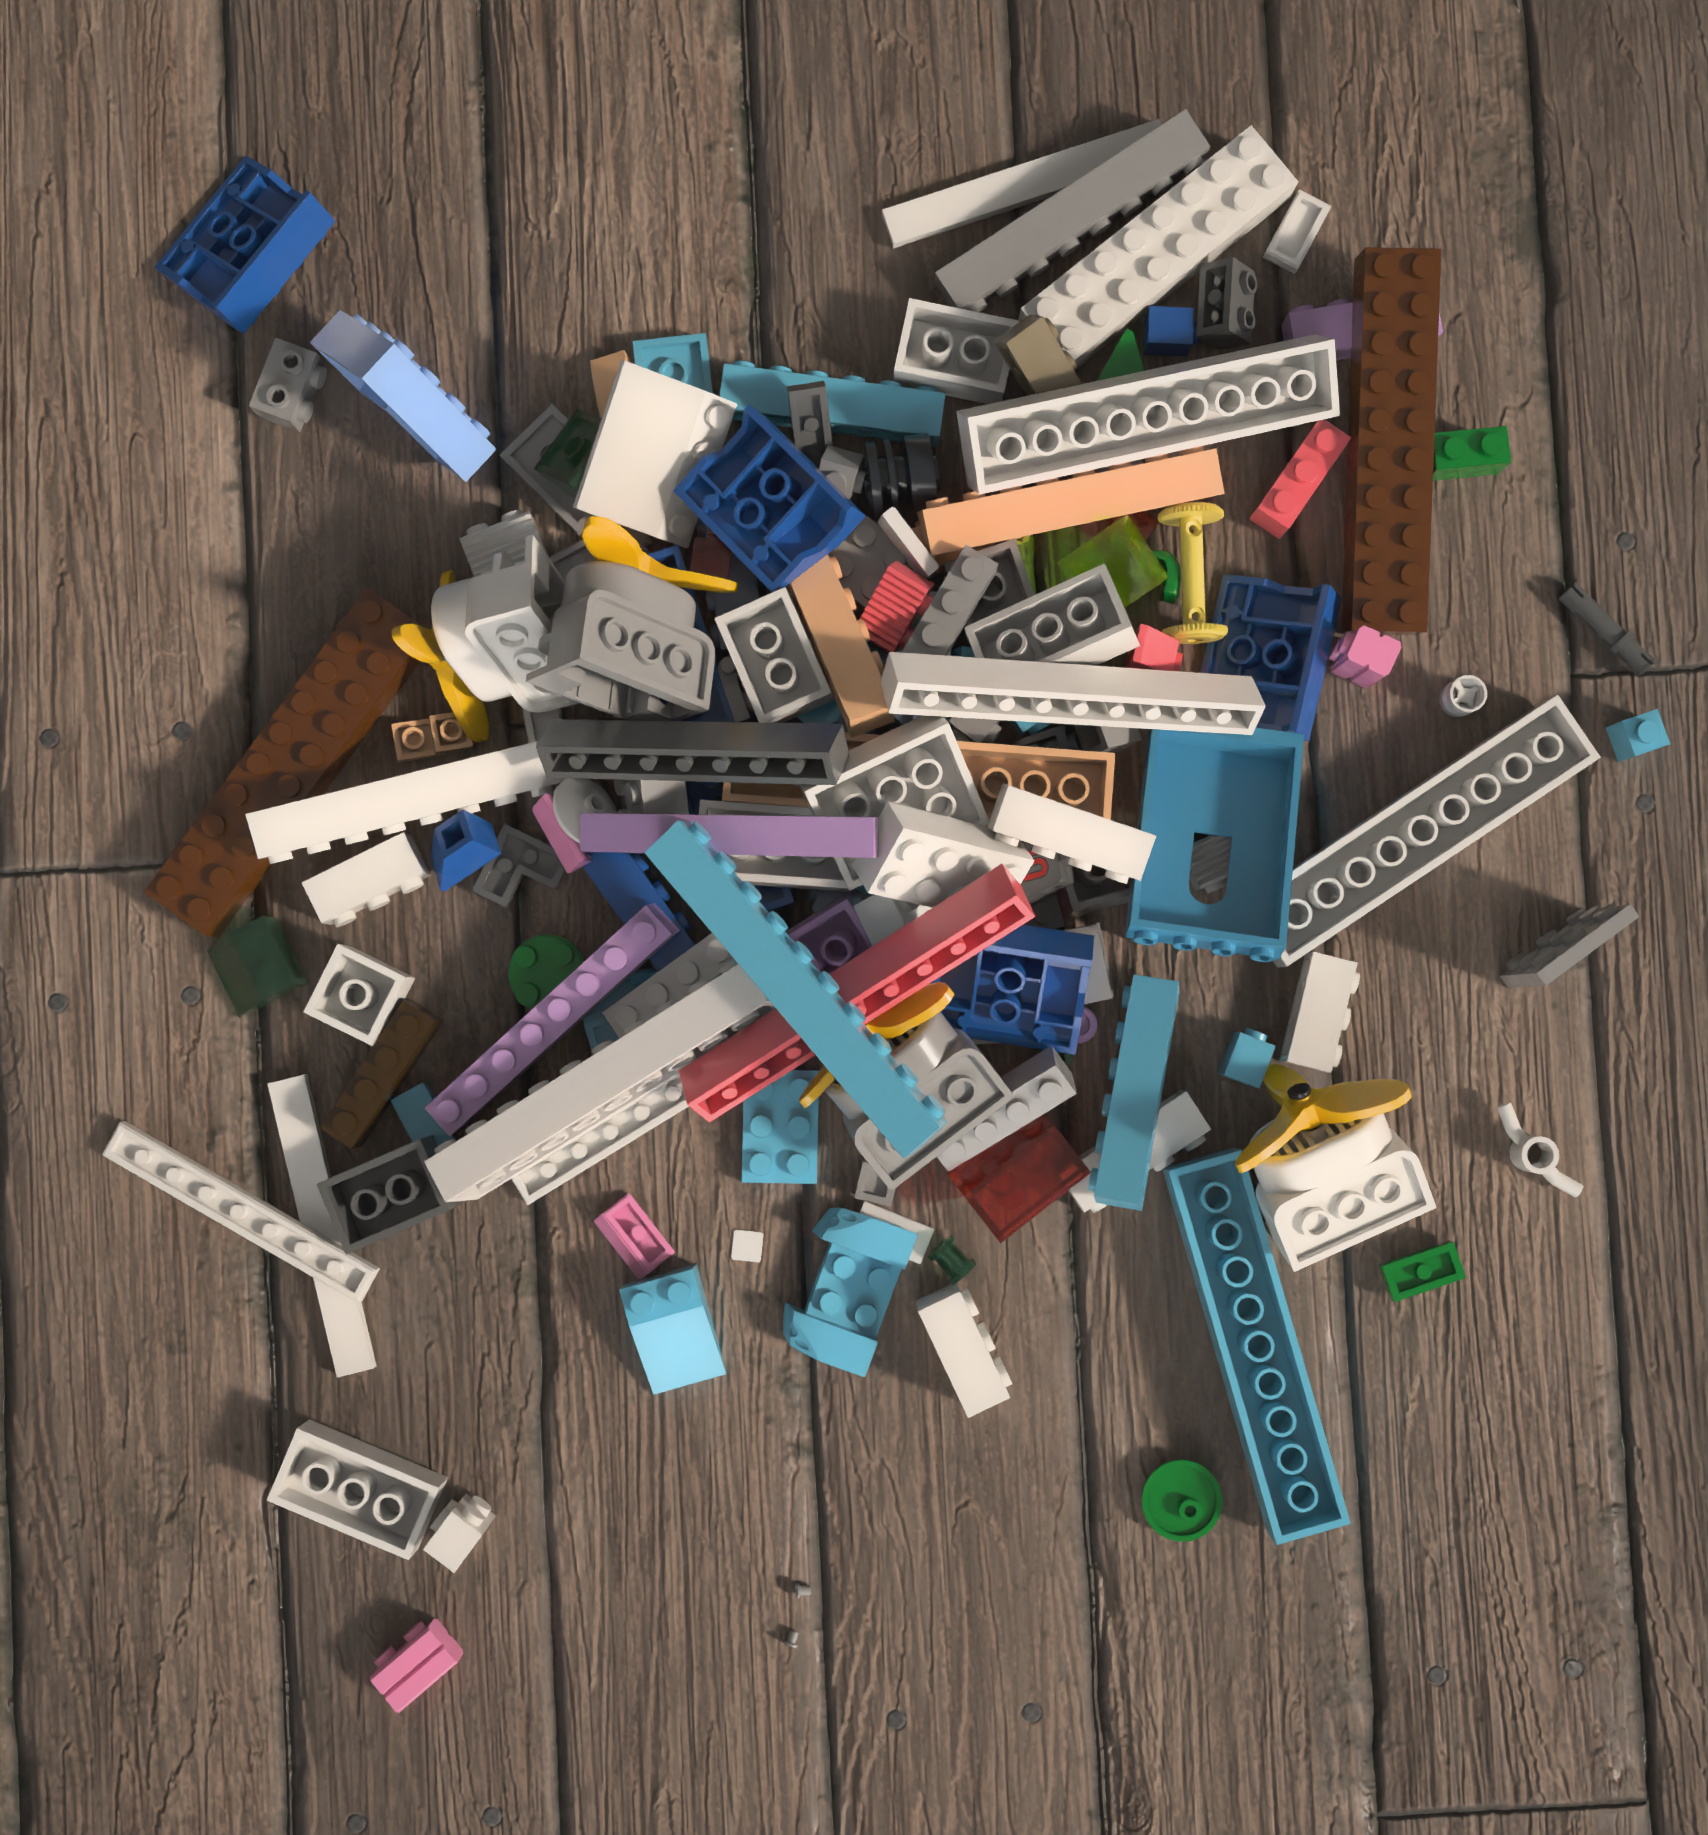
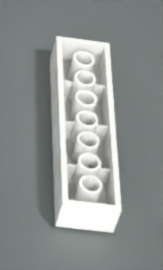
[1018,125,1299,368]

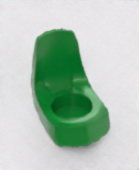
[1133,550,1181,605]

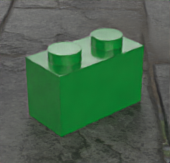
[1433,426,1511,481]

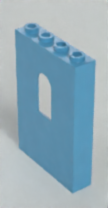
[1125,728,1304,962]

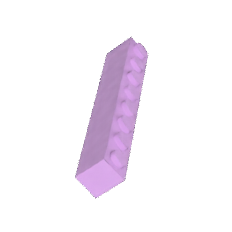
[424,903,680,1137]

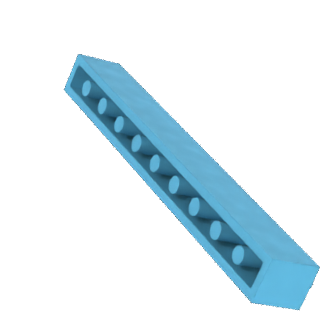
[644,820,948,1159]

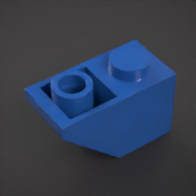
[431,809,501,892]

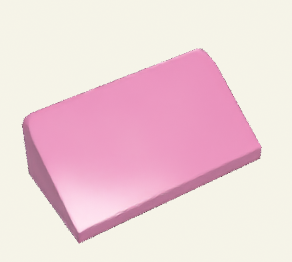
[532,793,592,873]
[594,1193,675,1279]

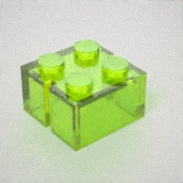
[1057,515,1169,608]

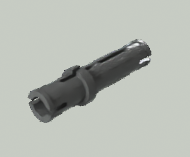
[1558,582,1657,677]

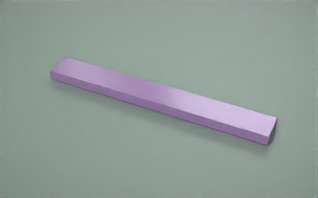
[580,813,879,858]

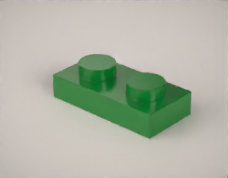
[1378,1240,1466,1302]

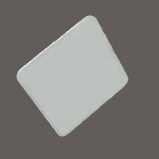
[731,1230,764,1262]

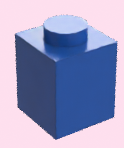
[1143,306,1199,357]

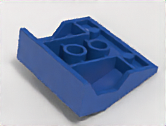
[154,155,335,334]
[673,404,866,592]
[1200,574,1342,742]
[932,925,1095,1055]

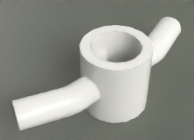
[1496,1102,1583,1198]

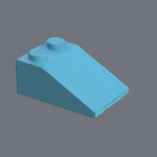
[619,1264,727,1395]

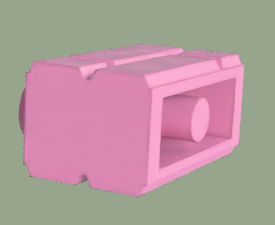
[1328,625,1402,689]
[369,1618,463,1713]

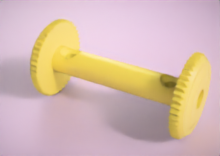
[1158,502,1228,644]

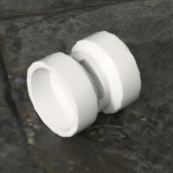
[1439,675,1487,717]

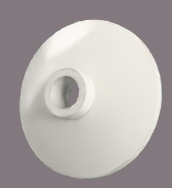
[553,778,617,843]

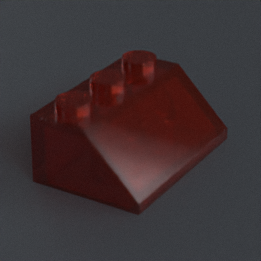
[947,1113,1091,1244]

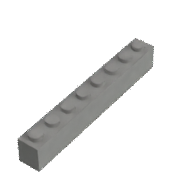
[934,109,1210,313]

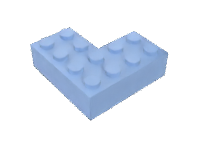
[310,310,496,482]

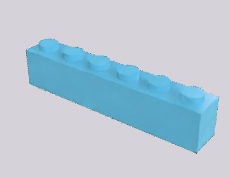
[719,361,945,447]
[1089,974,1180,1211]

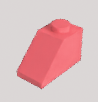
[1124,624,1183,671]

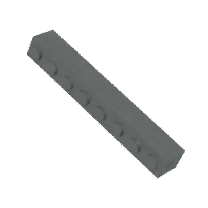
[536,719,850,785]

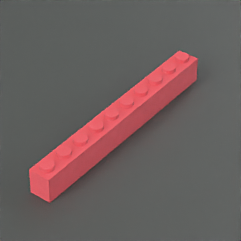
[679,864,1035,1122]

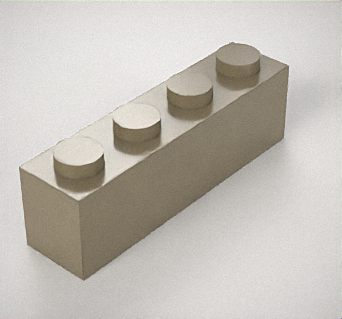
[993,315,1085,396]

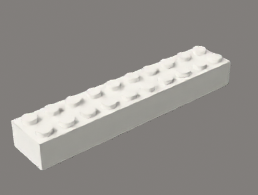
[956,334,1340,494]
[1273,695,1601,968]
[424,960,775,1202]

